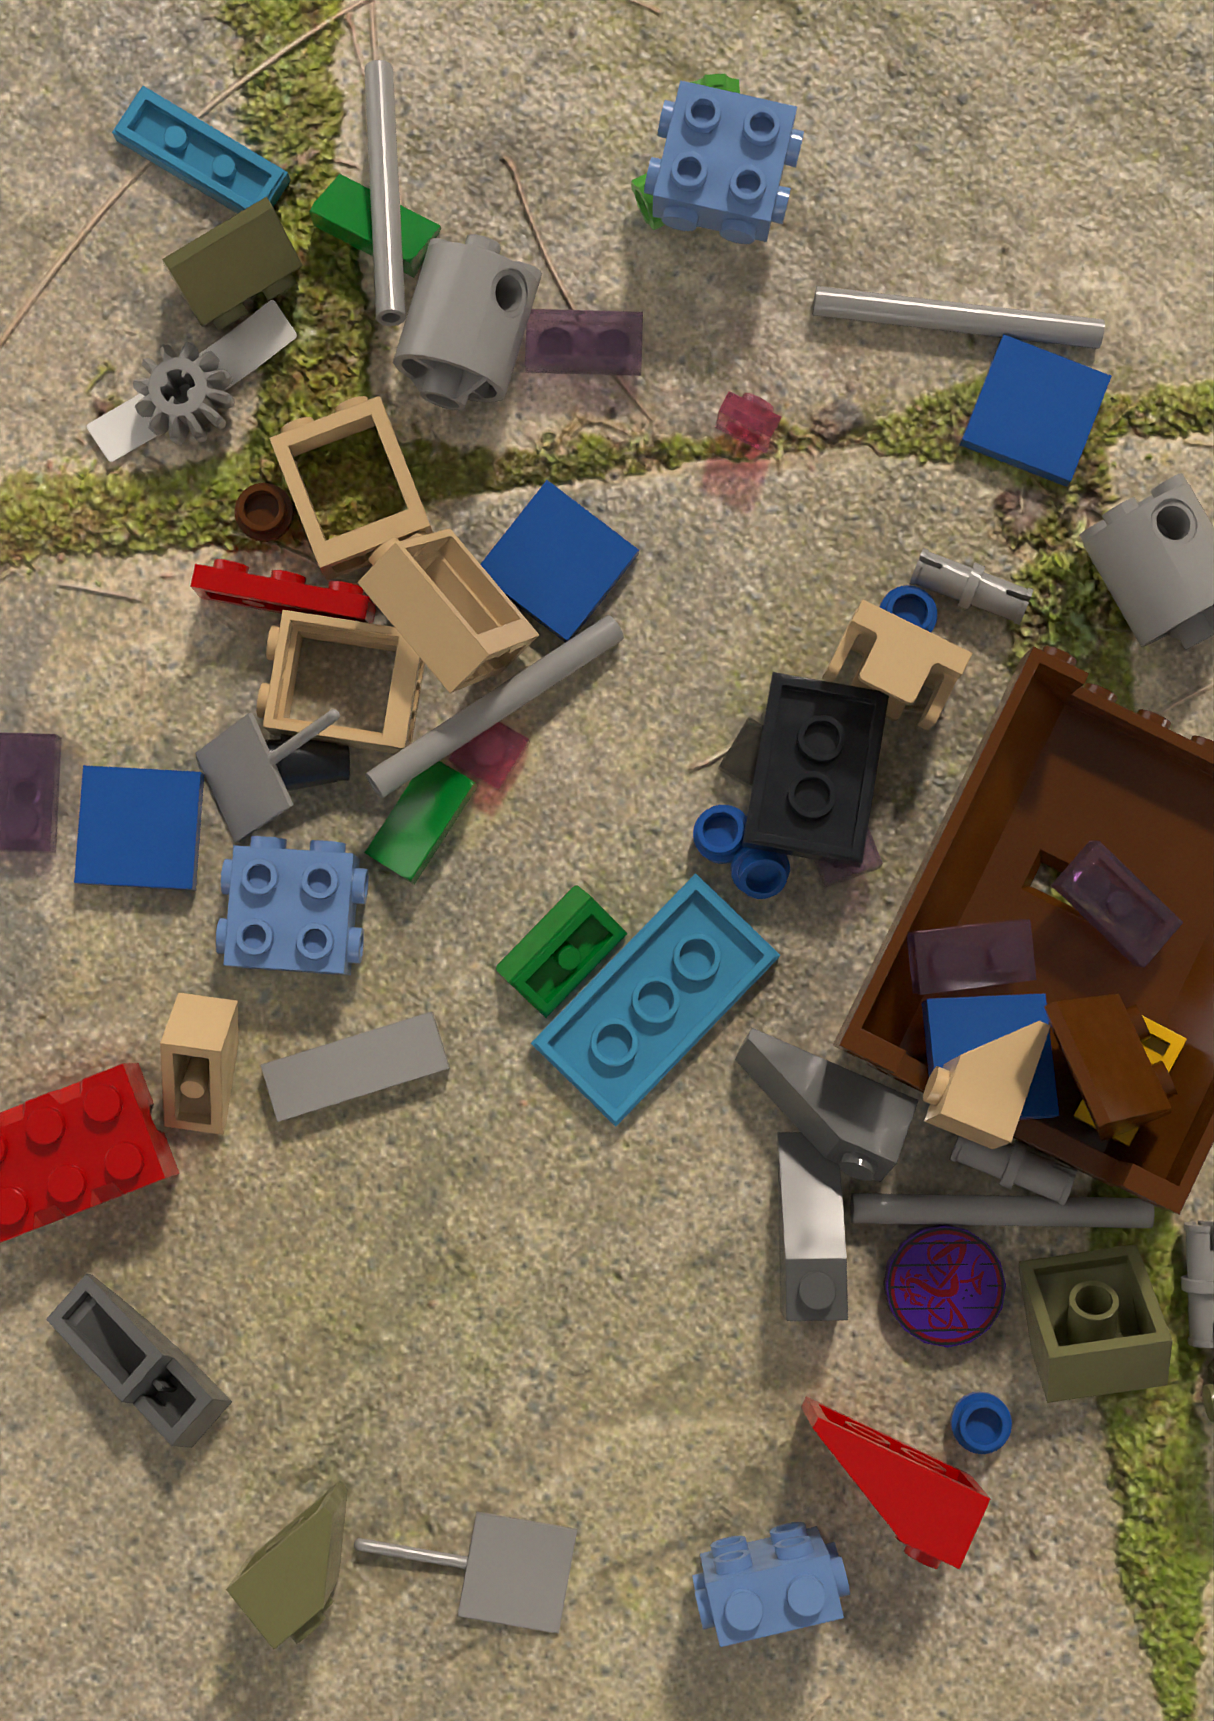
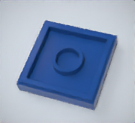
[959,334,1112,487]
[480,480,639,643]
[74,765,205,891]
[922,994,1059,1120]

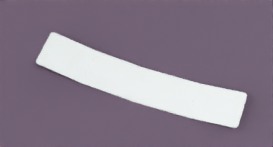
[87,300,297,462]

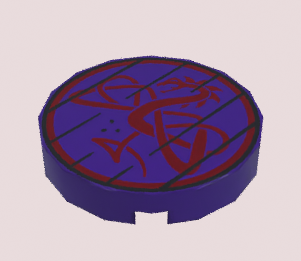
[883,1225,1006,1348]

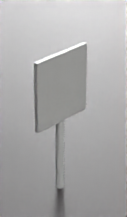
[195,709,340,843]
[354,1511,577,1634]

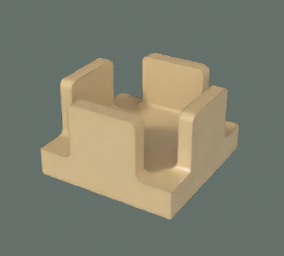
[822,599,973,731]

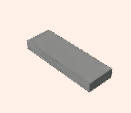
[261,1012,450,1122]

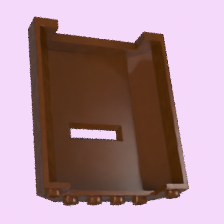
[833,646,1214,1215]

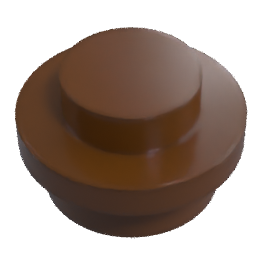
[234,483,294,542]

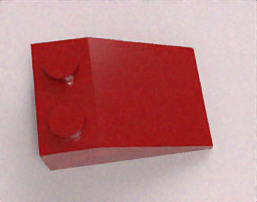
[801,1396,991,1570]

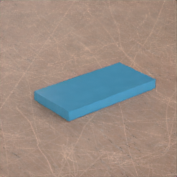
[531,873,781,1127]

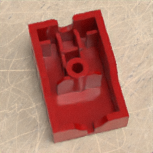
[0,1063,180,1243]

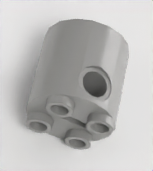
[393,234,542,411]
[1079,473,1214,650]

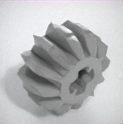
[133,342,235,445]

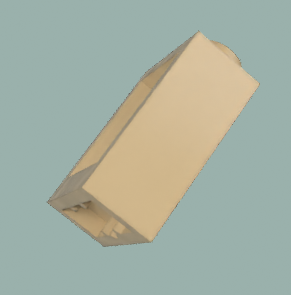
[269,396,433,581]
[357,528,539,693]
[256,610,425,754]

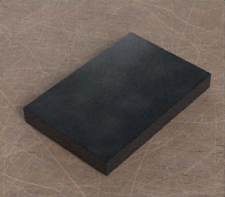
[742,672,889,868]

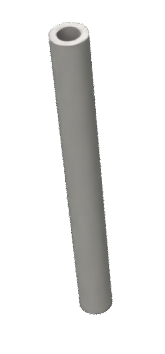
[364,60,406,326]
[812,286,1105,349]
[365,615,624,798]
[850,1193,1154,1228]

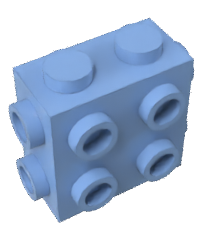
[644,80,804,244]
[216,836,369,976]
[692,1522,850,1647]

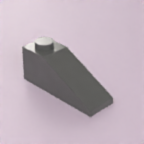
[735,1028,919,1182]
[777,1132,848,1321]

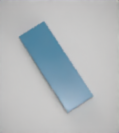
[112,86,291,214]

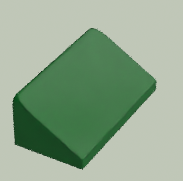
[309,174,441,278]
[364,761,478,885]
[496,885,628,1018]

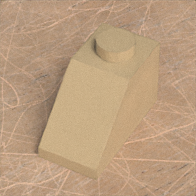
[160,993,239,1135]
[923,1021,1051,1149]

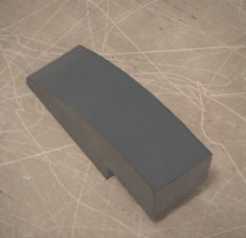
[46,1273,232,1448]

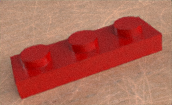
[190,559,376,624]

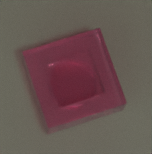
[715,391,782,454]
[448,721,530,792]

